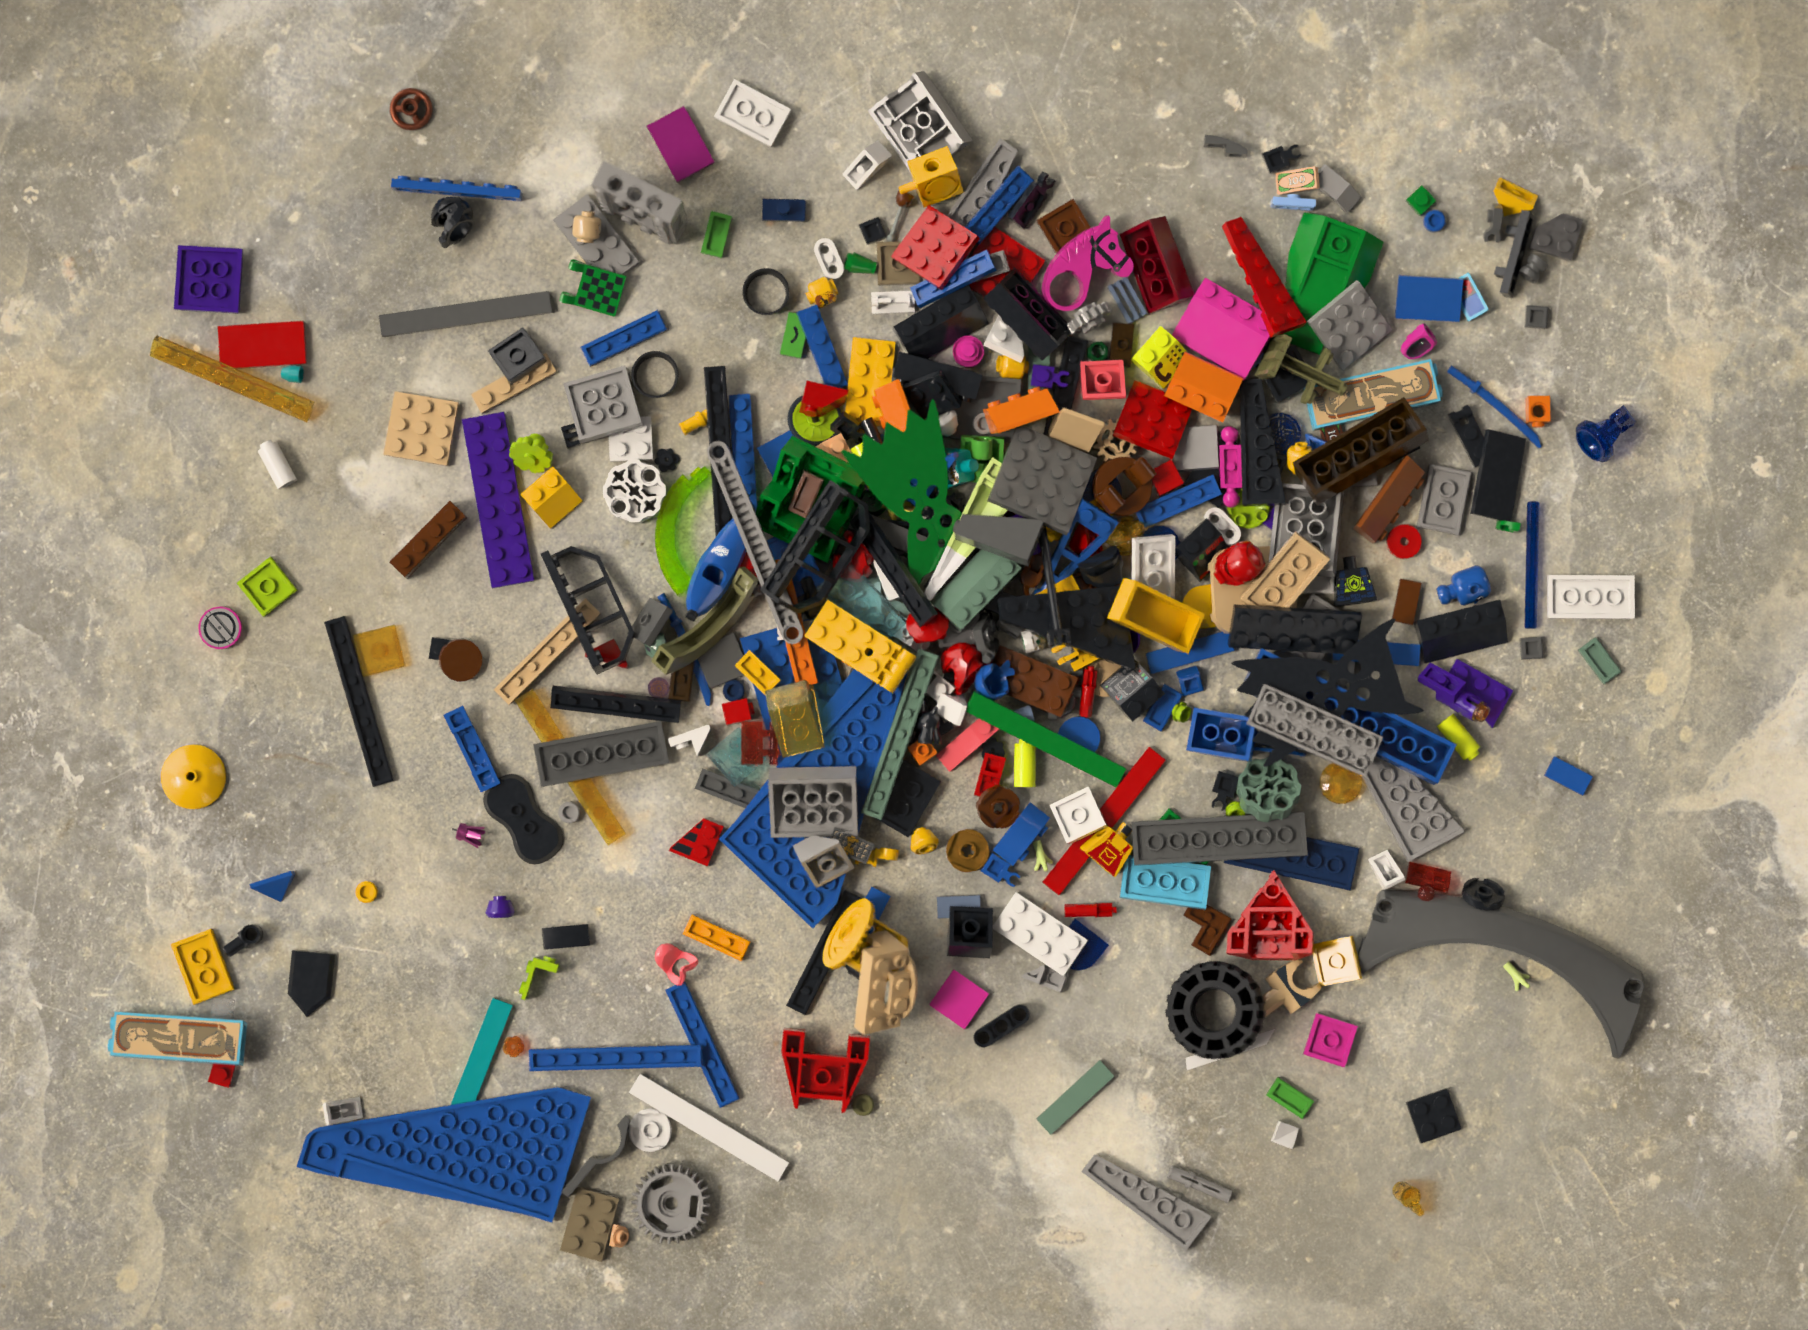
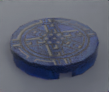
[1269,413,1301,455]

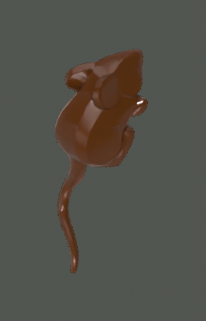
[1019,551,1044,595]

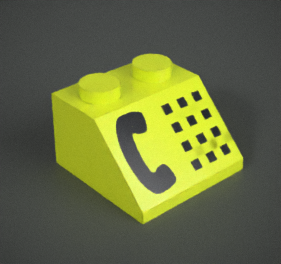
[1131,326,1187,389]

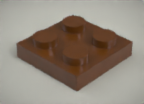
[1036,199,1091,254]

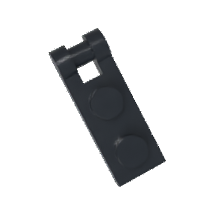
[1448,405,1484,468]

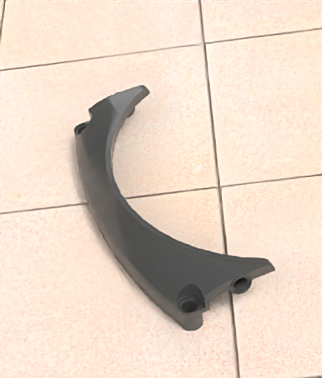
[1358,889,1644,1059]

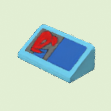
[1459,272,1489,322]

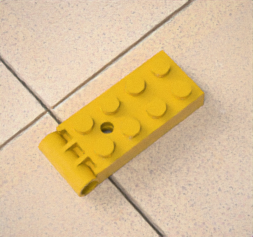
[804,600,917,693]

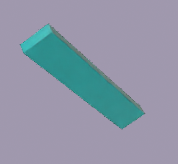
[451,998,513,1105]

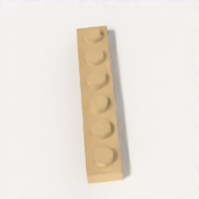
[494,598,601,705]

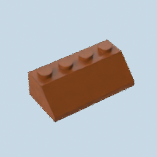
[1352,455,1425,544]

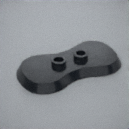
[483,774,564,865]

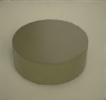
[852,1094,874,1116]

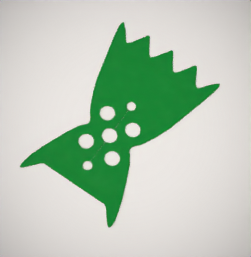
[841,399,962,586]

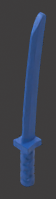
[1447,365,1541,448]
[657,593,711,706]

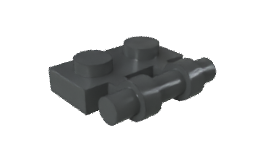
[973,612,1000,664]

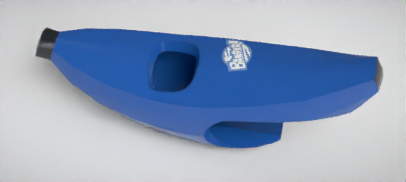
[685,511,756,622]

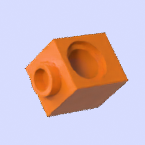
[1525,396,1551,428]
[907,741,937,766]

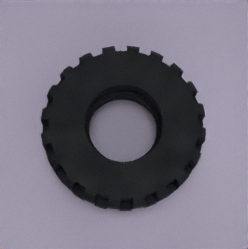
[1165,961,1266,1059]

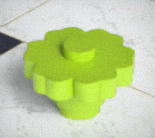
[509,434,553,473]

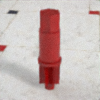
[1079,665,1098,717]
[1064,903,1117,918]

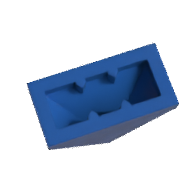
[249,871,295,902]

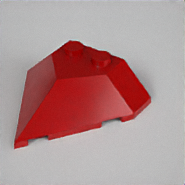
[1226,870,1314,960]

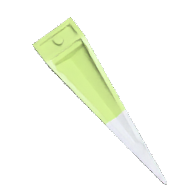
[924,457,1007,601]

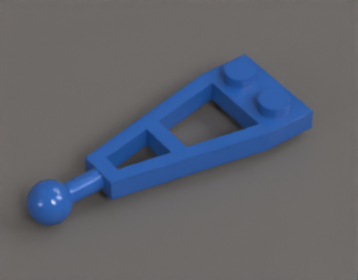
[1031,498,1119,595]

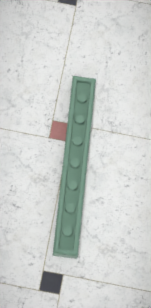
[861,649,939,820]

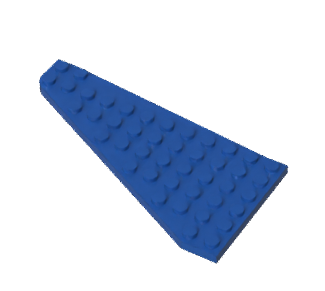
[719,650,908,929]
[296,1087,591,1223]

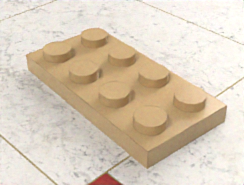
[1241,532,1330,608]

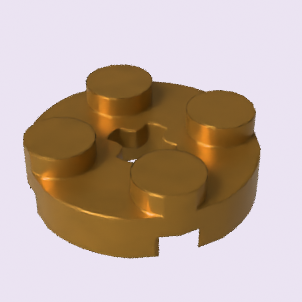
[946,829,989,872]

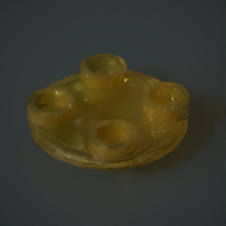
[1319,763,1362,804]

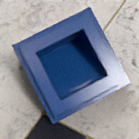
[1176,666,1204,697]

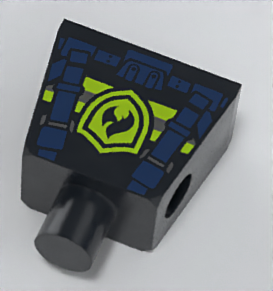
[1334,556,1377,607]

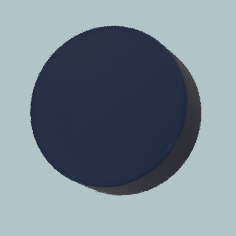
[723,680,745,702]

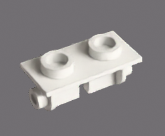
[871,291,915,314]

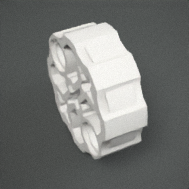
[603,459,667,524]

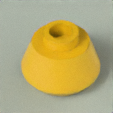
[910,827,939,855]

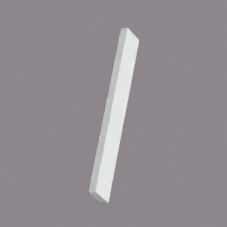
[629,1074,789,1181]

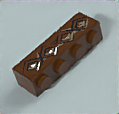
[389,501,467,579]

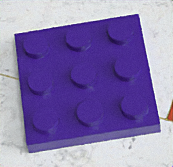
[174,245,244,314]

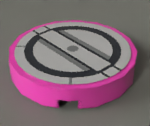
[198,606,242,649]

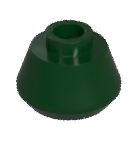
[860,489,887,516]

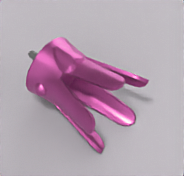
[452,823,485,848]

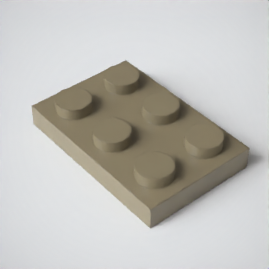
[560,1187,620,1262]

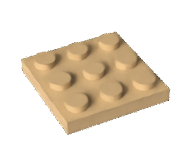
[383,391,459,466]

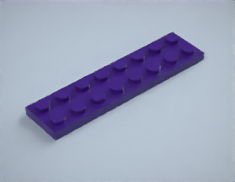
[462,412,535,589]

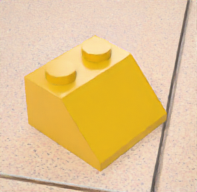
[520,466,583,529]

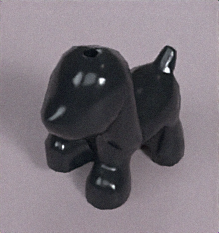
[909,696,942,745]

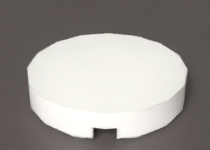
[628,1108,672,1152]

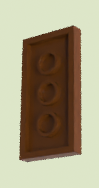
[992,645,1079,718]

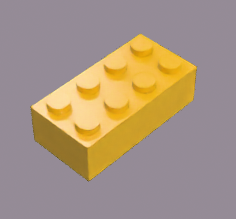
[1107,578,1205,654]

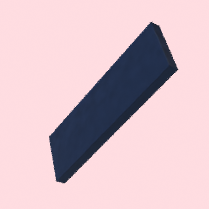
[1224,837,1360,891]

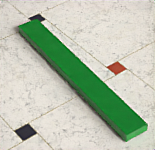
[965,691,1126,787]

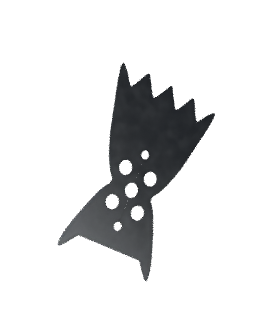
[1231,619,1424,767]

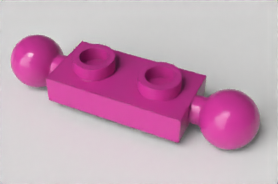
[1219,426,1242,508]

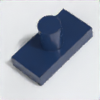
[762,199,806,222]

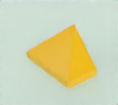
[1494,177,1538,216]

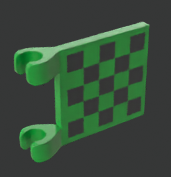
[559,259,626,317]

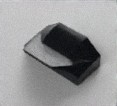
[1077,545,1124,588]

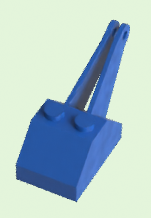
[1186,708,1306,762]

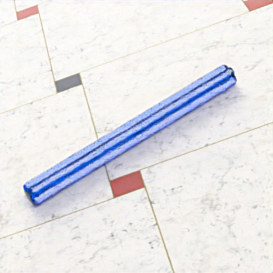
[1524,501,1539,629]

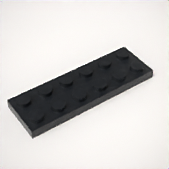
[1228,604,1362,654]

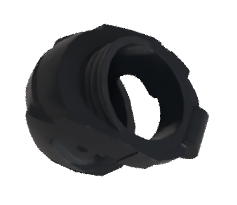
[431,197,474,248]

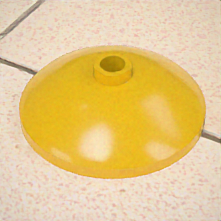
[161,745,226,809]

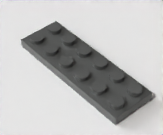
[533,721,669,787]

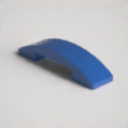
[443,706,500,792]

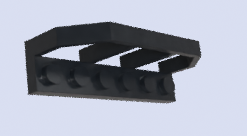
[760,480,870,614]
[541,546,635,675]

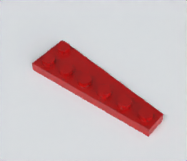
[1222,217,1306,338]

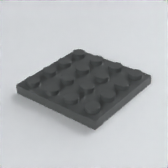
[987,425,1097,535]

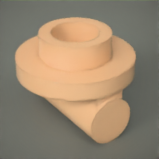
[609,1224,629,1248]

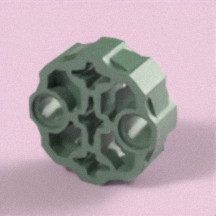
[1236,757,1301,822]

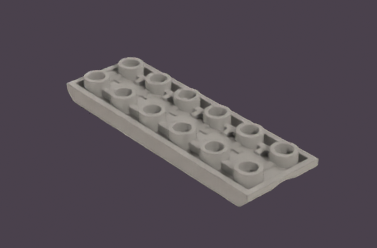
[1246,684,1383,777]

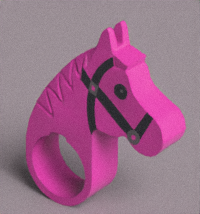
[1042,215,1133,311]

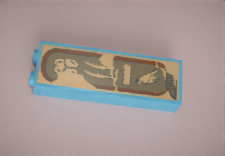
[1303,359,1443,431]
[108,1012,248,1066]

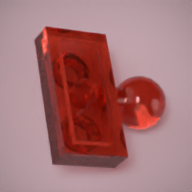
[1405,861,1452,901]

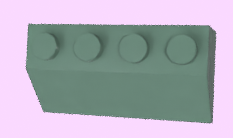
[930,549,1021,632]

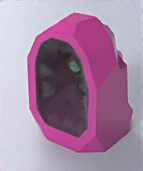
[1400,323,1437,359]

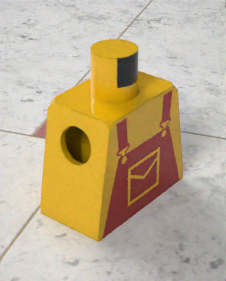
[1080,822,1133,877]

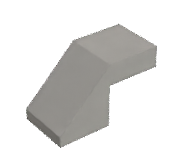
[1318,164,1361,213]

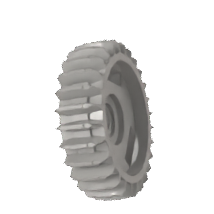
[631,1163,711,1244]

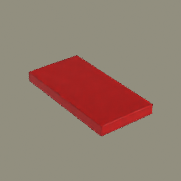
[218,321,307,370]

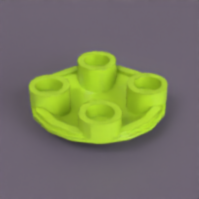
[1227,488,1270,528]

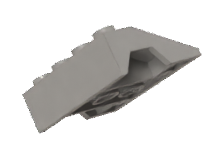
[868,71,973,171]

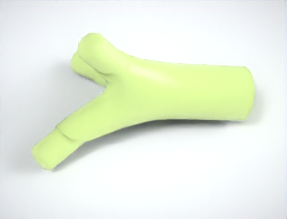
[1032,840,1053,872]
[1503,961,1530,991]

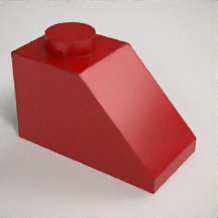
[799,381,849,417]

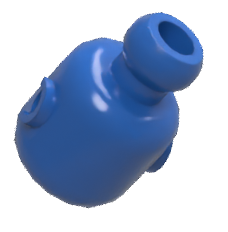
[1436,565,1491,606]

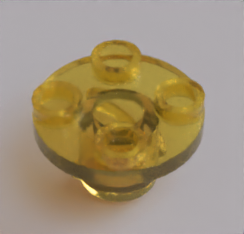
[1105,516,1145,556]

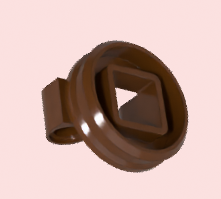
[1093,456,1157,516]

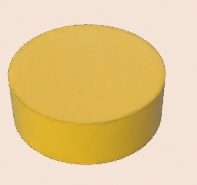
[356,881,378,903]

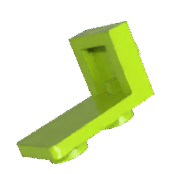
[519,956,560,1000]

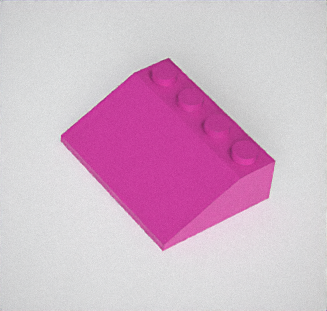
[1172,277,1271,381]

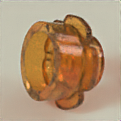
[503,1036,524,1057]

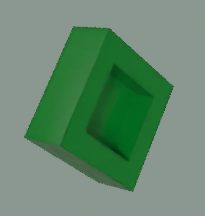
[1405,185,1436,216]

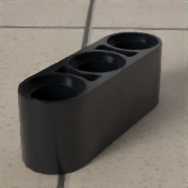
[973,1004,1030,1048]

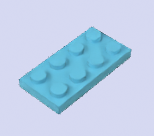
[1120,855,1211,910]

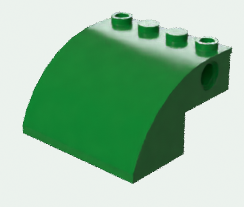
[756,436,865,563]

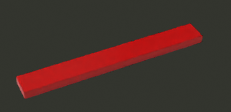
[1042,747,1166,895]

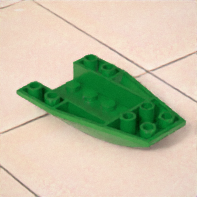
[1280,212,1384,355]

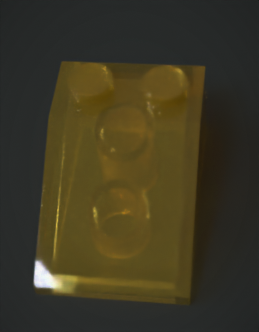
[765,680,824,758]

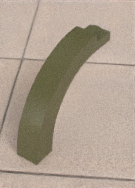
[651,567,759,675]

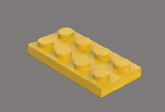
[845,337,896,427]

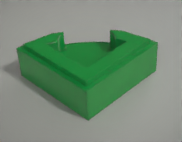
[1495,521,1521,533]

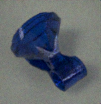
[1576,405,1637,463]

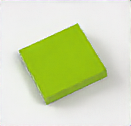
[237,556,298,617]

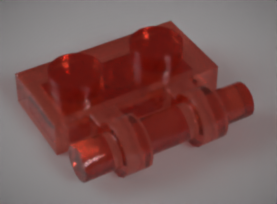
[741,721,780,766]

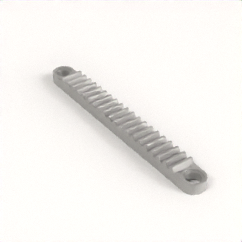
[707,441,804,644]

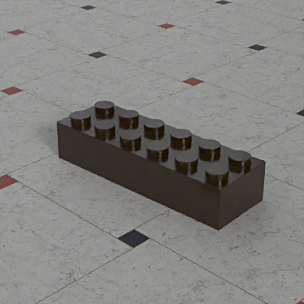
[1293,397,1429,506]

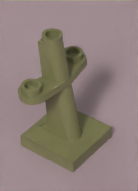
[1254,334,1347,404]

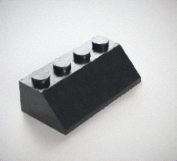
[983,267,1071,361]
[893,285,989,359]
[1414,599,1508,664]

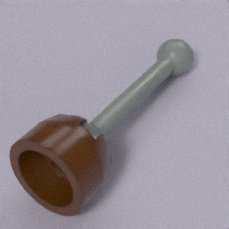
[887,191,914,242]

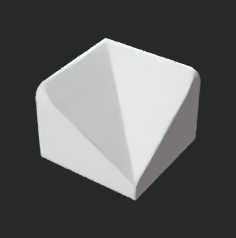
[1271,1121,1299,1149]

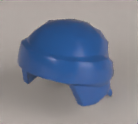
[974,660,1015,701]

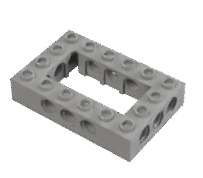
[592,161,688,245]

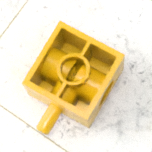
[898,146,964,208]

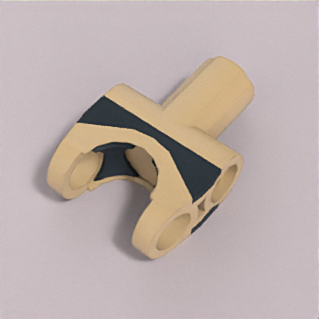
[1262,959,1322,1017]

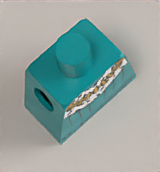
[937,448,979,492]

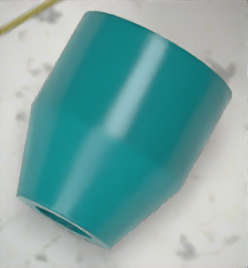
[281,365,304,383]

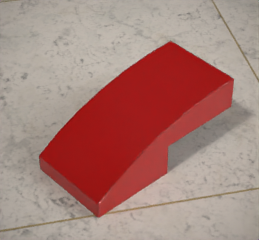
[974,752,1006,797]

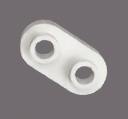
[814,238,844,280]
[1204,508,1241,545]

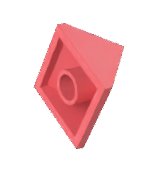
[1080,360,1126,400]

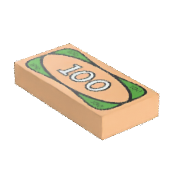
[1276,166,1320,195]

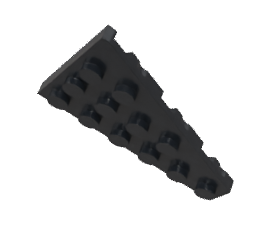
[997,586,1136,670]

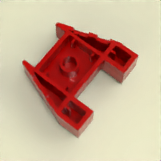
[781,1028,870,1113]

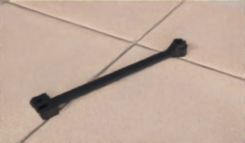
[1039,526,1071,646]

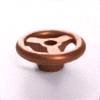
[390,88,432,130]

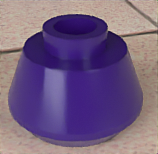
[485,896,515,918]

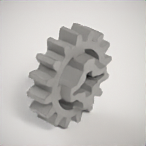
[1067,302,1112,334]

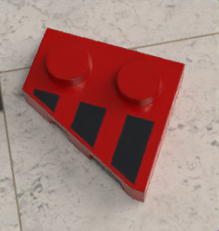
[669,818,724,867]

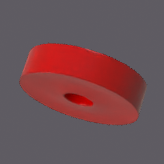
[1386,524,1422,559]

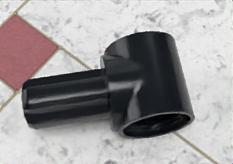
[800,576,827,620]
[223,924,263,957]

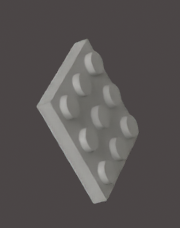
[1307,280,1392,370]
[563,365,643,444]

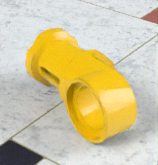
[855,847,899,867]

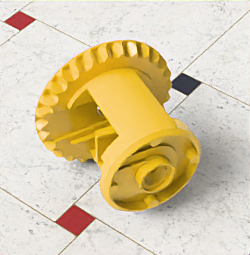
[823,898,908,981]

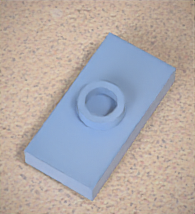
[1271,194,1316,211]

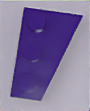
[1449,659,1513,728]

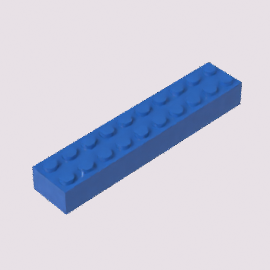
[1244,648,1457,785]

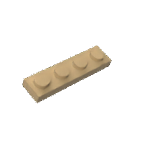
[471,353,557,414]

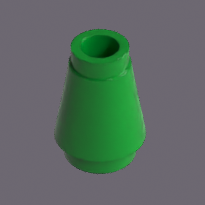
[844,252,877,275]

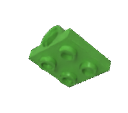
[960,435,1004,483]

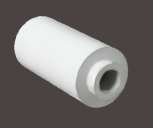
[258,440,297,490]

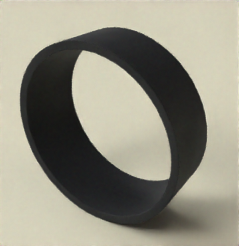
[742,268,790,315]
[631,351,679,398]

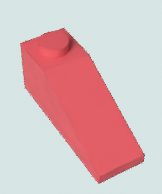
[936,718,999,772]

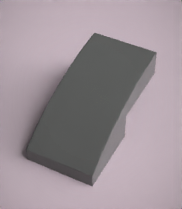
[1203,135,1247,158]

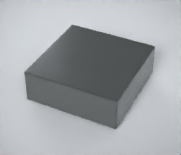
[1524,305,1548,329]
[1519,637,1543,660]

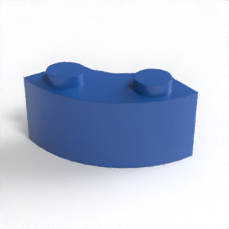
[993,802,1050,866]

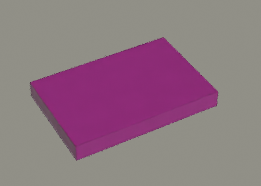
[646,106,715,183]

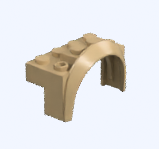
[854,930,918,1035]

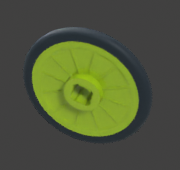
[788,395,842,446]

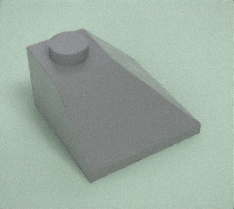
[793,836,854,888]

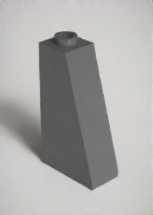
[953,514,1044,566]

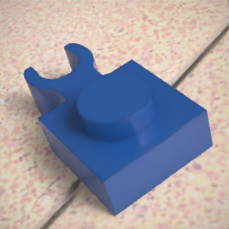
[980,853,1020,887]

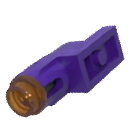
[1418,662,1490,723]

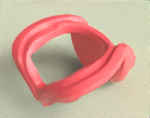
[655,943,698,986]

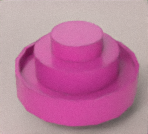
[952,336,984,368]

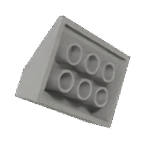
[1268,483,1344,577]
[768,766,858,838]

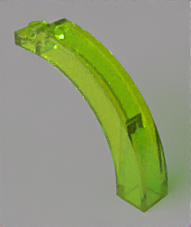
[655,466,711,597]

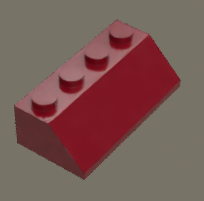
[1119,216,1194,314]

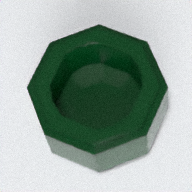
[1087,342,1108,361]

